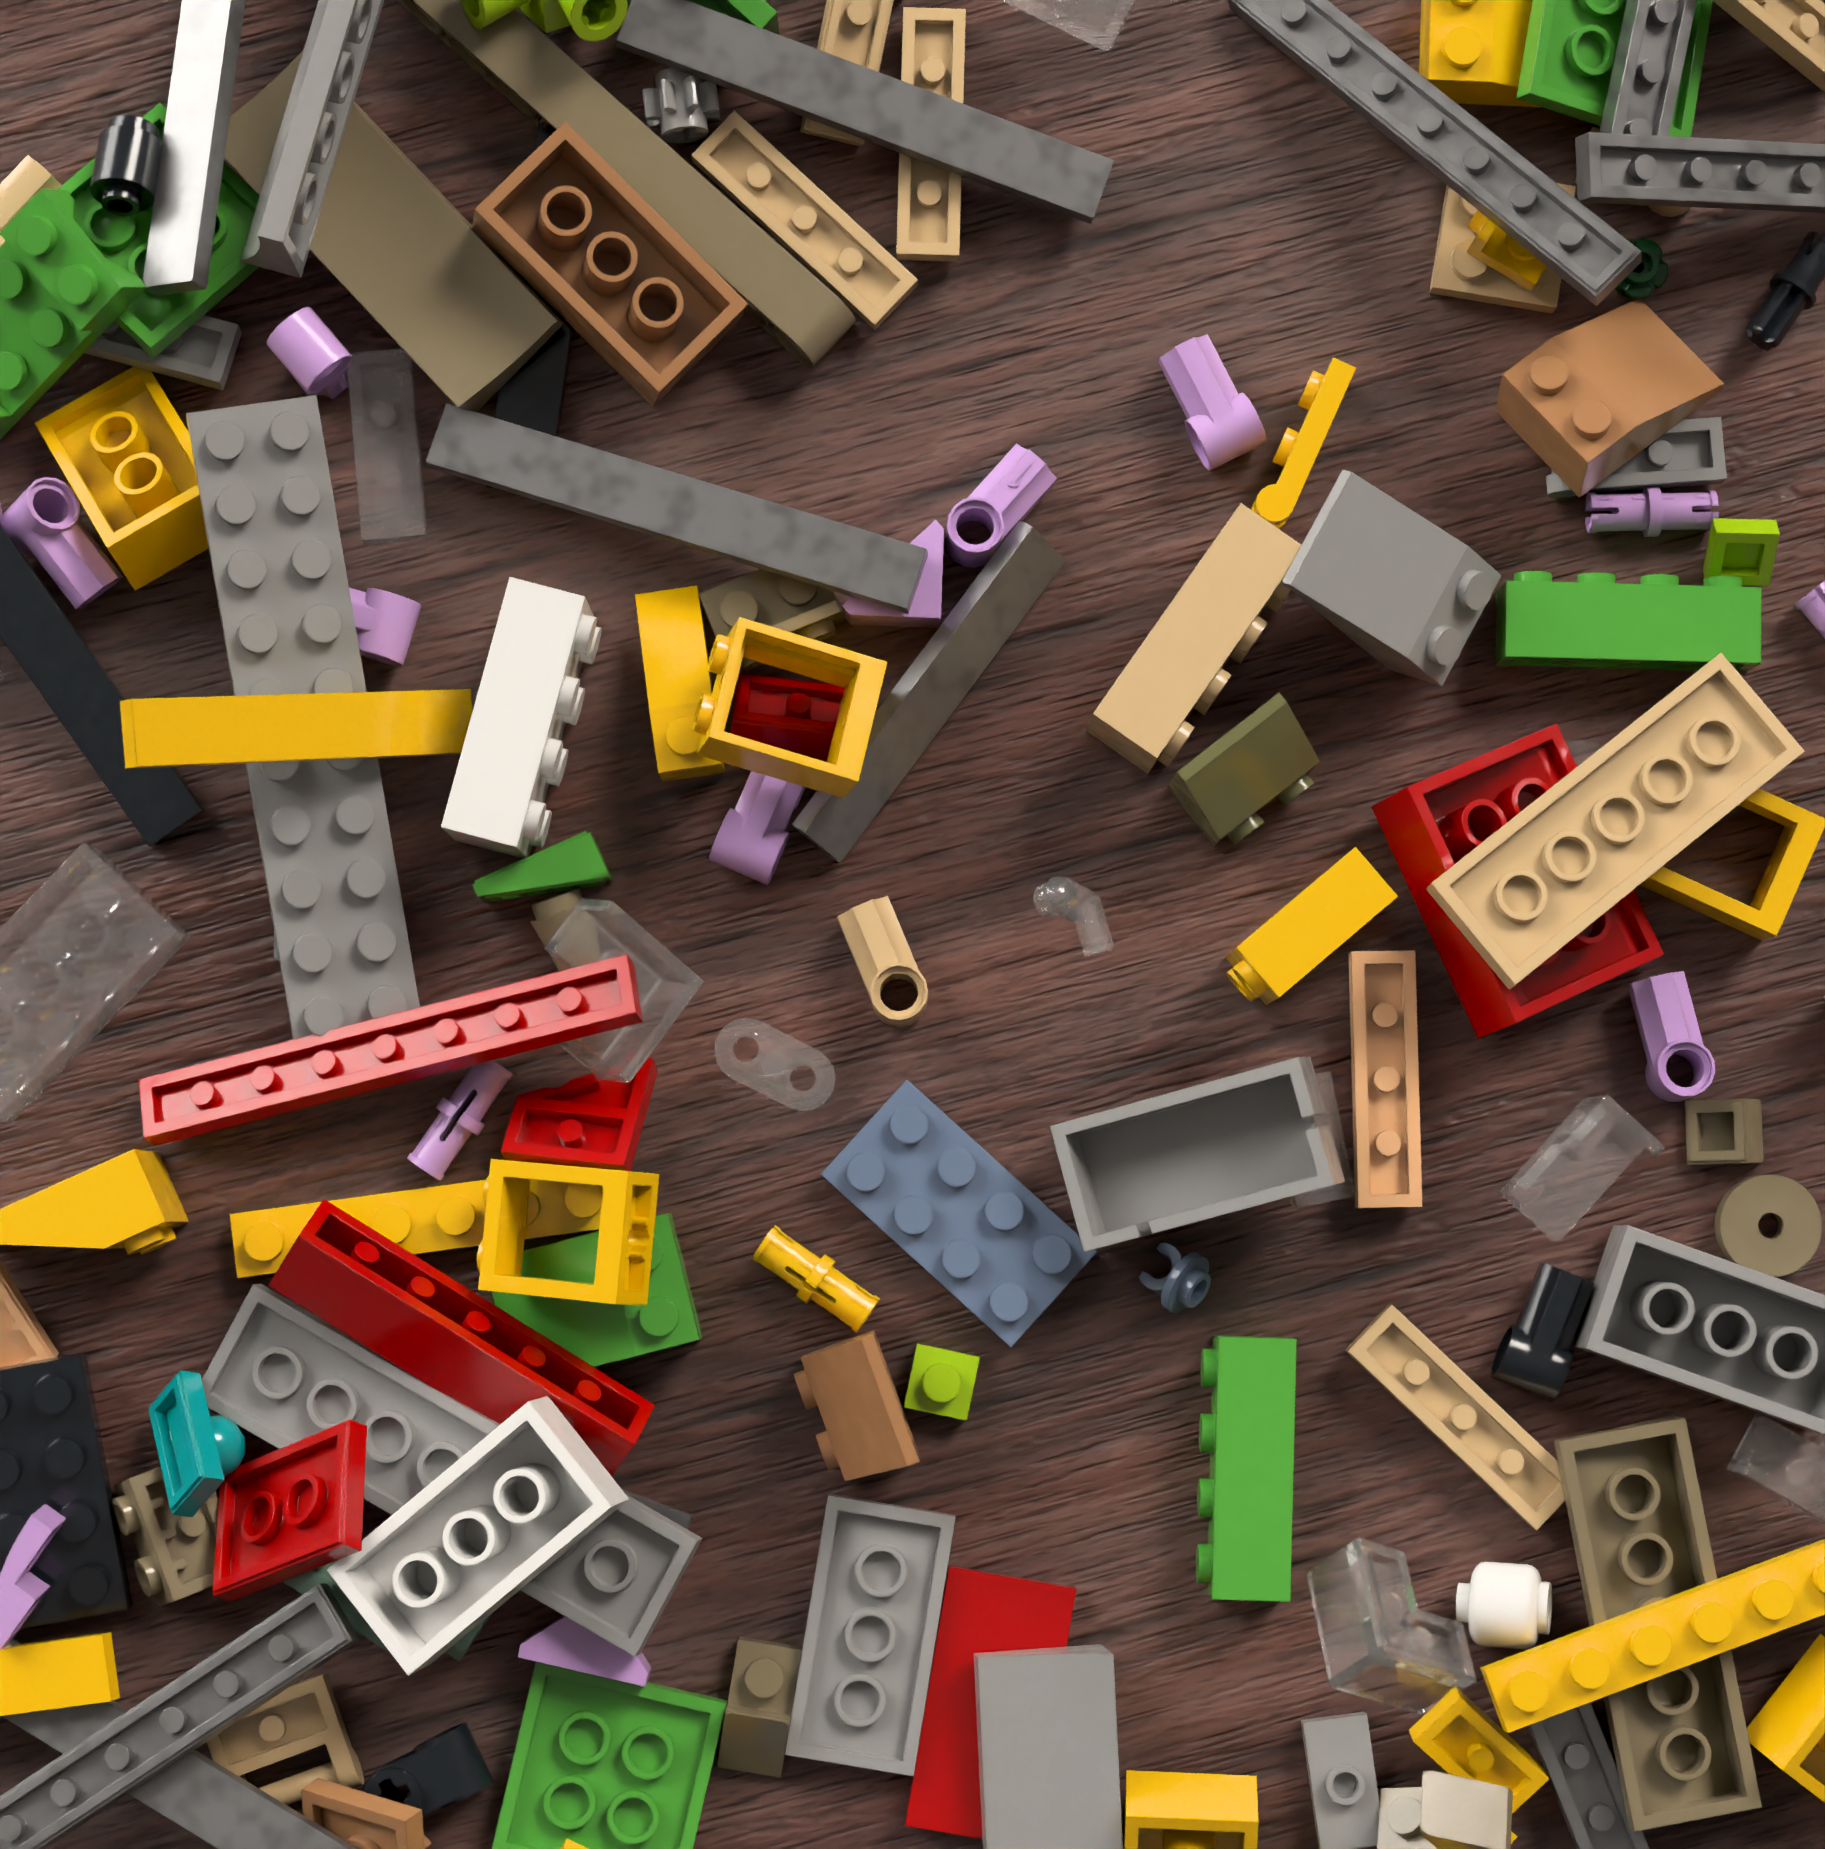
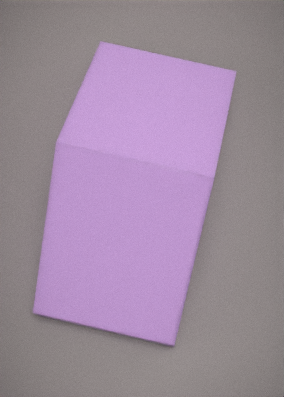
[842,520,944,628]
[518,1615,651,1687]

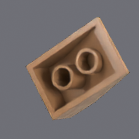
[1495,299,1724,498]
[794,1330,920,1481]

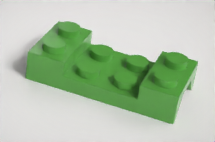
[0,189,146,439]

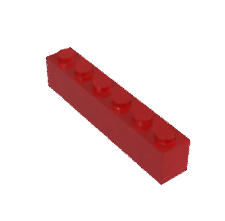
[268,1199,655,1476]

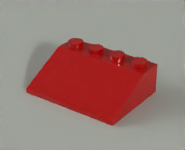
[1371,724,1664,1038]

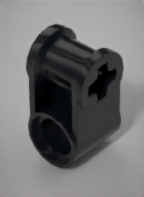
[364,1722,494,1816]

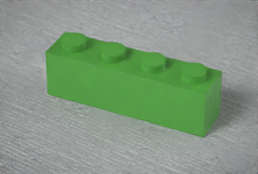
[1495,571,1762,673]
[1196,1335,1297,1602]

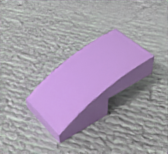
[0,1504,67,1651]

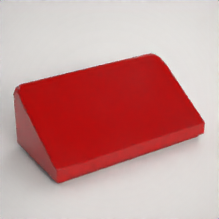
[731,673,844,762]

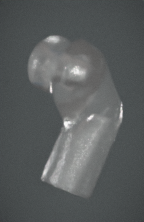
[1033,876,1115,957]

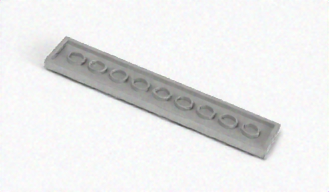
[186,395,420,1040]

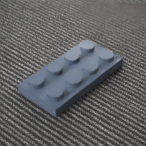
[821,1080,1097,1347]

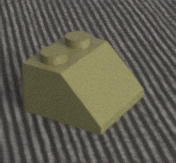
[1167,693,1320,846]

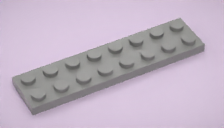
[202,1284,702,1657]

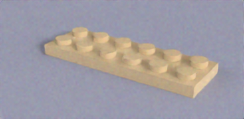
[1426,653,1804,990]

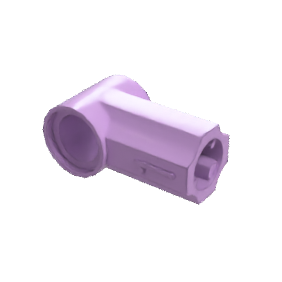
[267,307,352,399]
[1158,334,1267,471]
[944,443,1057,568]
[1,477,123,609]
[349,588,422,666]
[709,771,806,885]
[1627,971,1715,1102]

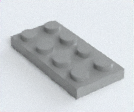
[785,1494,956,1776]

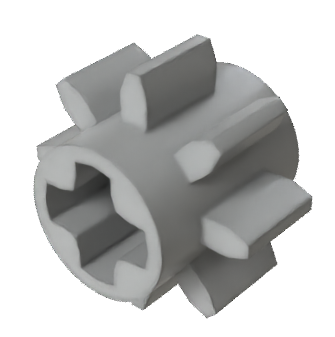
[642,67,720,144]

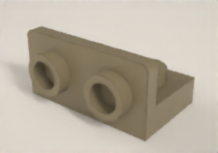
[699,569,844,670]
[112,1466,219,1606]

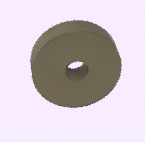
[1714,1174,1822,1277]

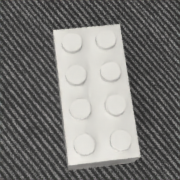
[441,577,602,858]
[327,1396,629,1676]

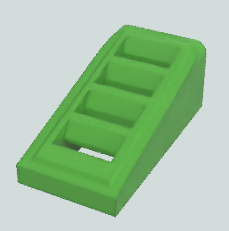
[472,831,613,902]

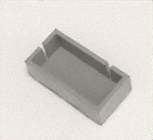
[1050,1057,1345,1252]

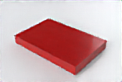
[213,1419,367,1602]

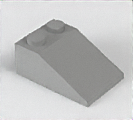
[1282,470,1502,686]

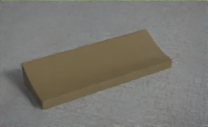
[224,51,564,412]
[1554,1415,1762,1832]

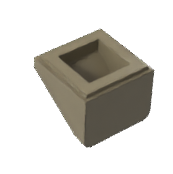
[1685,1098,1764,1165]

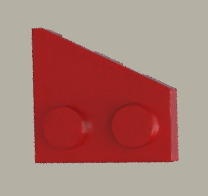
[501,1057,658,1171]

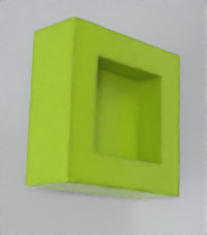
[1703,518,1780,586]
[904,1343,980,1421]

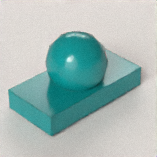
[148,1370,245,1517]

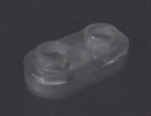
[714,1018,836,1111]

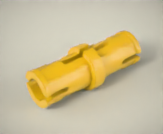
[752,1225,880,1333]

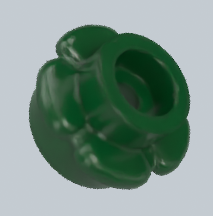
[1614,238,1668,299]

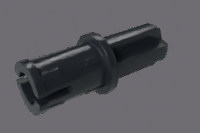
[1746,231,1825,351]

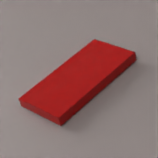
[905,1565,1076,1839]

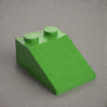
[492,1213,703,1367]

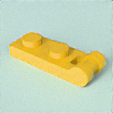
[1251,357,1356,529]

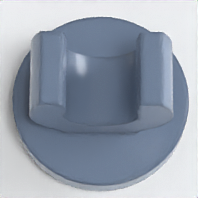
[1139,1243,1211,1313]

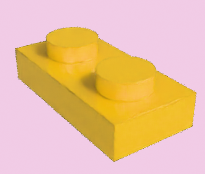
[1409,1686,1549,1814]

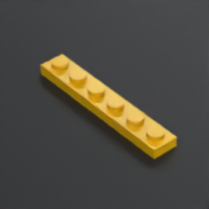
[230,1179,603,1278]
[1480,1539,1825,1733]

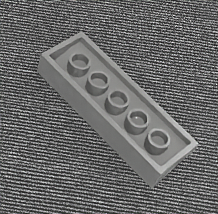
[240,0,384,278]
[974,1644,1123,1849]

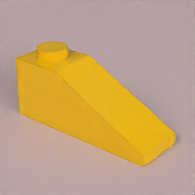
[635,585,725,782]

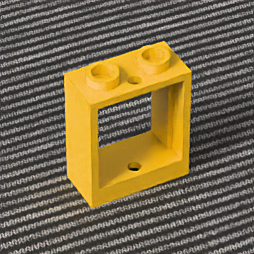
[692,617,887,798]
[1640,789,1825,941]
[1225,847,1398,1005]
[477,1159,659,1305]

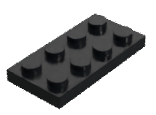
[0,1352,133,1629]

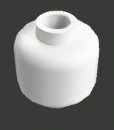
[1456,1562,1552,1650]

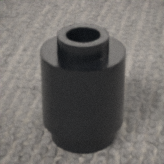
[90,115,163,216]

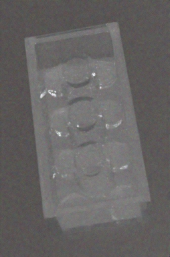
[0,842,191,1122]

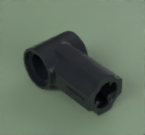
[1490,1263,1594,1402]

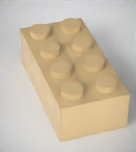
[1086,503,1301,774]

